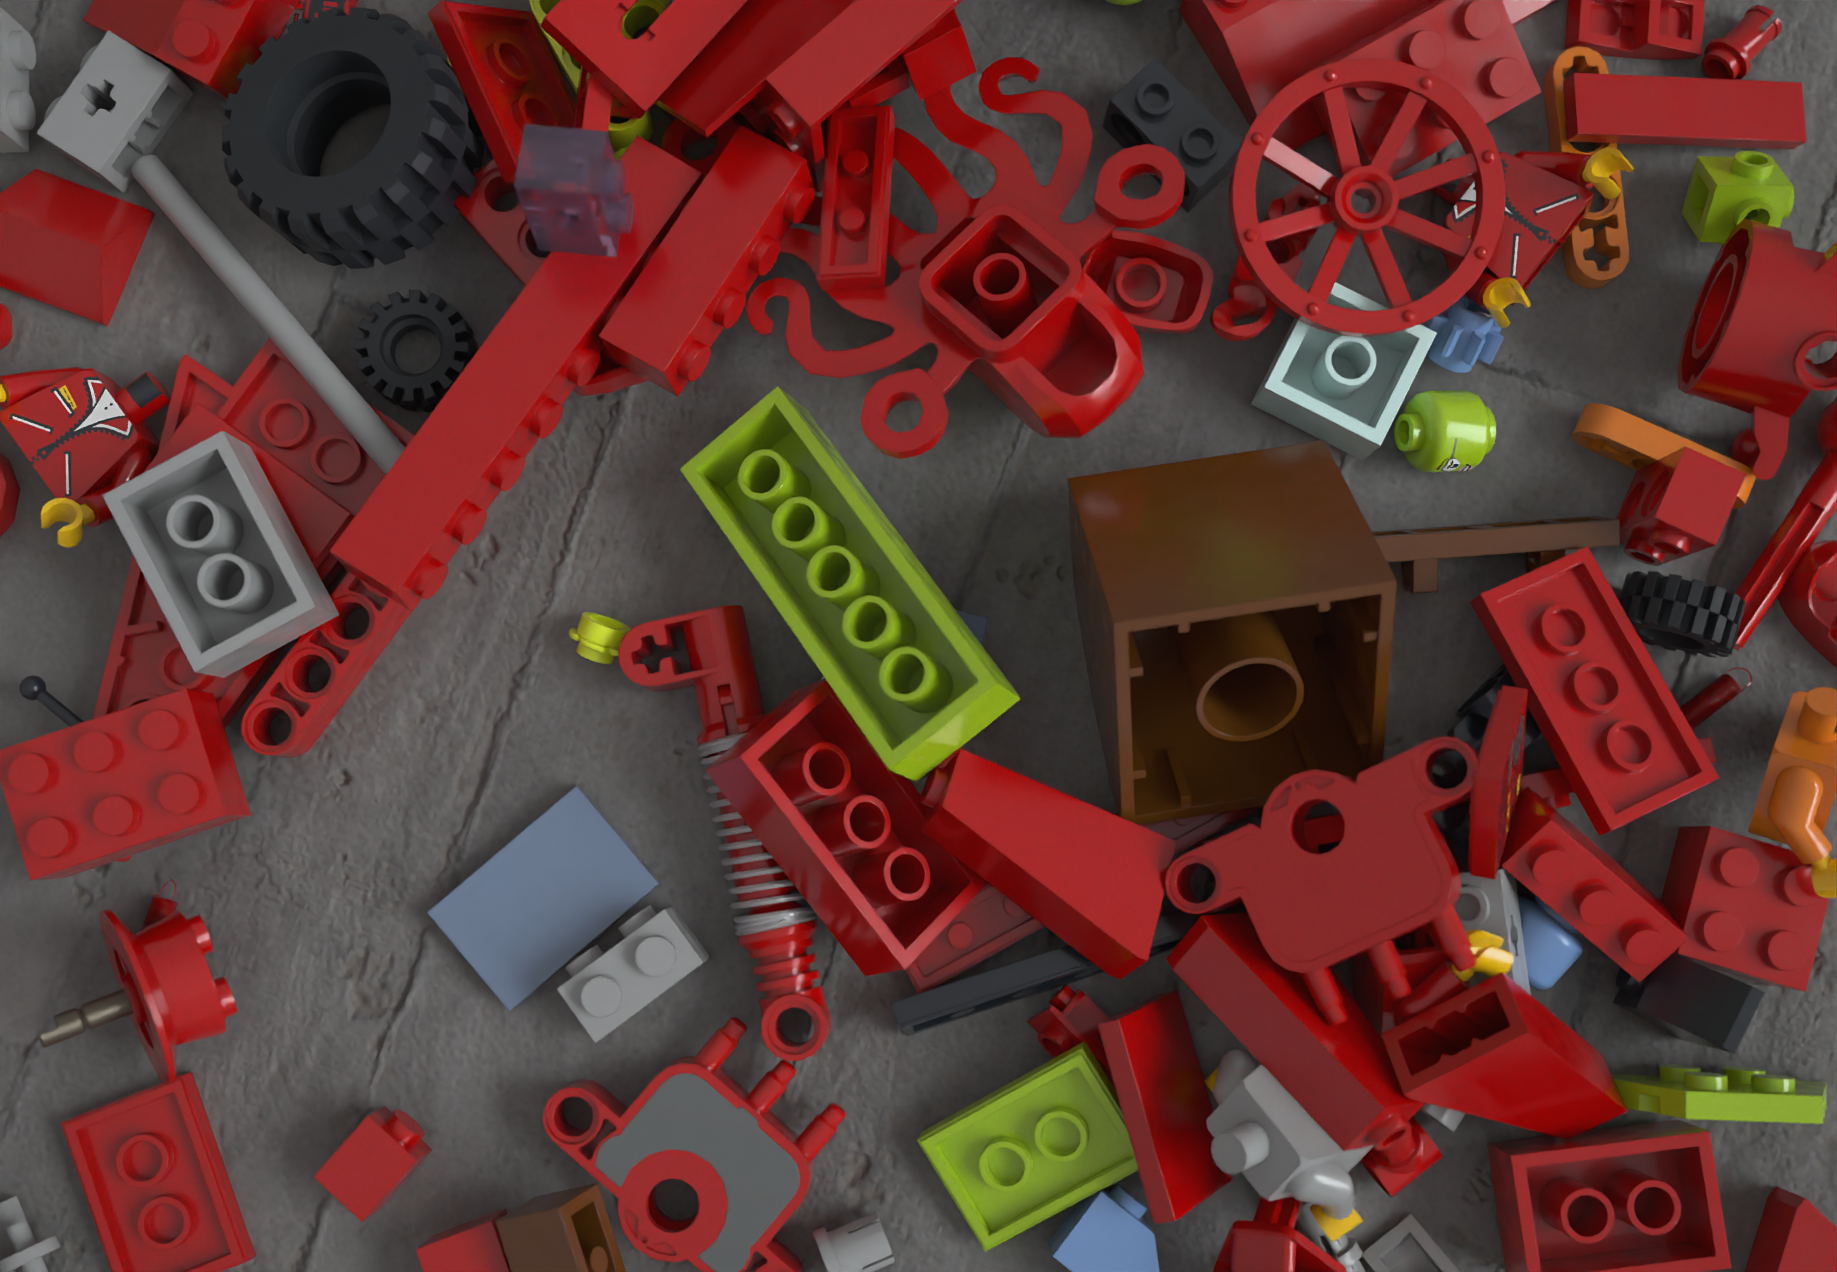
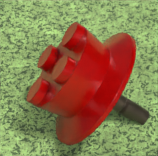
[39,909,237,1086]

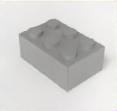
[102,431,339,678]

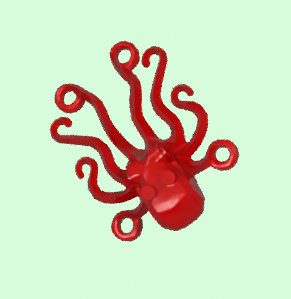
[661,8,1185,459]

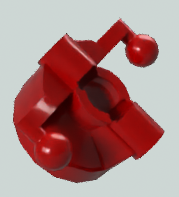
[1677,219,1837,480]

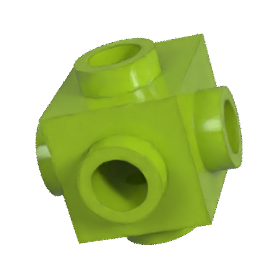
[1681,151,1794,246]

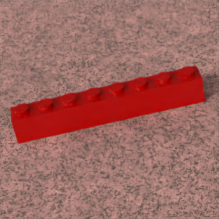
[330,135,703,612]

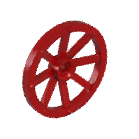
[1228,58,1505,337]

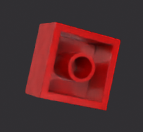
[1661,826,1829,992]

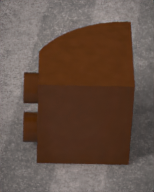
[1067,440,1397,825]

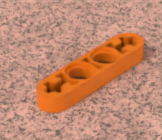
[1543,46,1630,289]

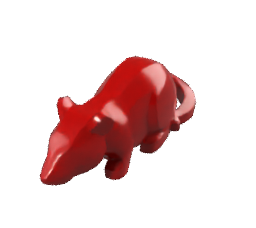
[1209,182,1321,342]

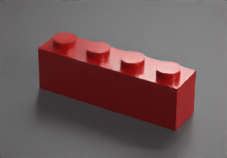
[599,125,815,397]

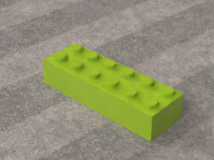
[680,386,1021,782]

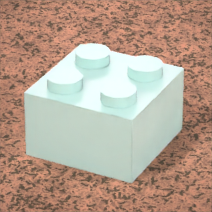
[1251,282,1437,461]

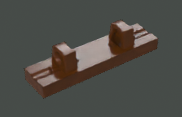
[1372,515,1620,594]

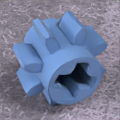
[1423,295,1504,373]

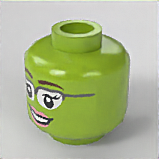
[1394,390,1496,473]

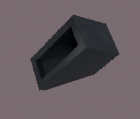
[1613,953,1765,1054]

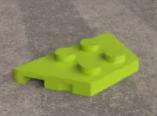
[1611,1064,1827,1124]

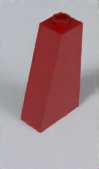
[920,749,1177,979]
[1166,912,1425,1151]
[1381,972,1628,1139]

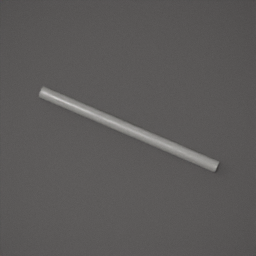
[131,154,405,475]

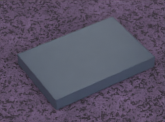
[427,786,661,1012]

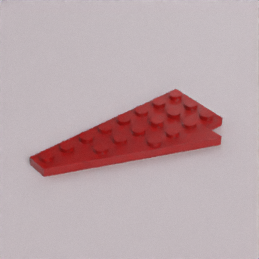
[93,338,415,862]

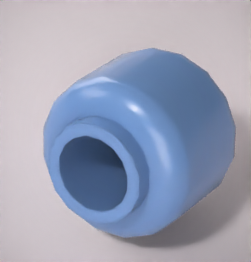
[1518,894,1583,990]

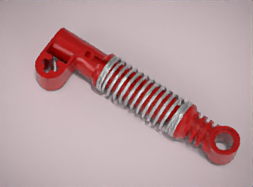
[619,605,832,1061]

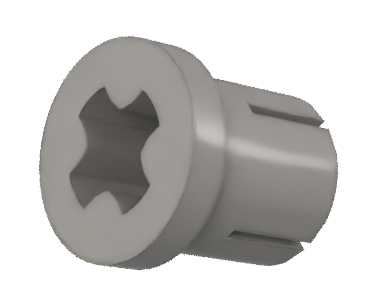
[812,1212,895,1272]

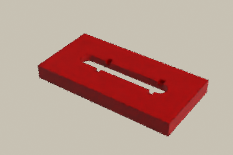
[540,0,749,119]

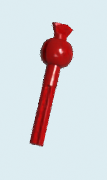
[1733,397,1837,651]

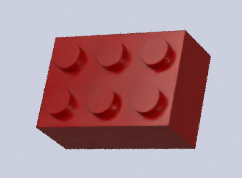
[1299,0,1541,177]
[0,688,251,881]
[1487,1119,1731,1272]

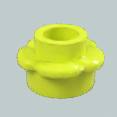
[569,612,631,664]

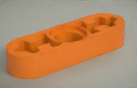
[1572,403,1756,509]

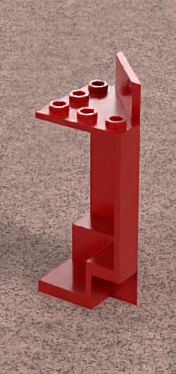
[655,0,963,193]

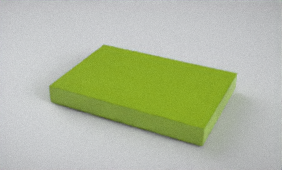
[917,1041,1138,1252]

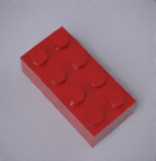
[705,678,987,976]

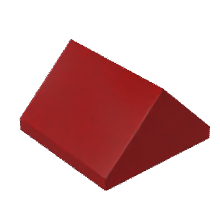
[0,169,155,327]

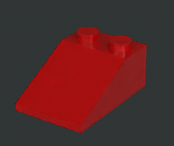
[83,0,300,100]

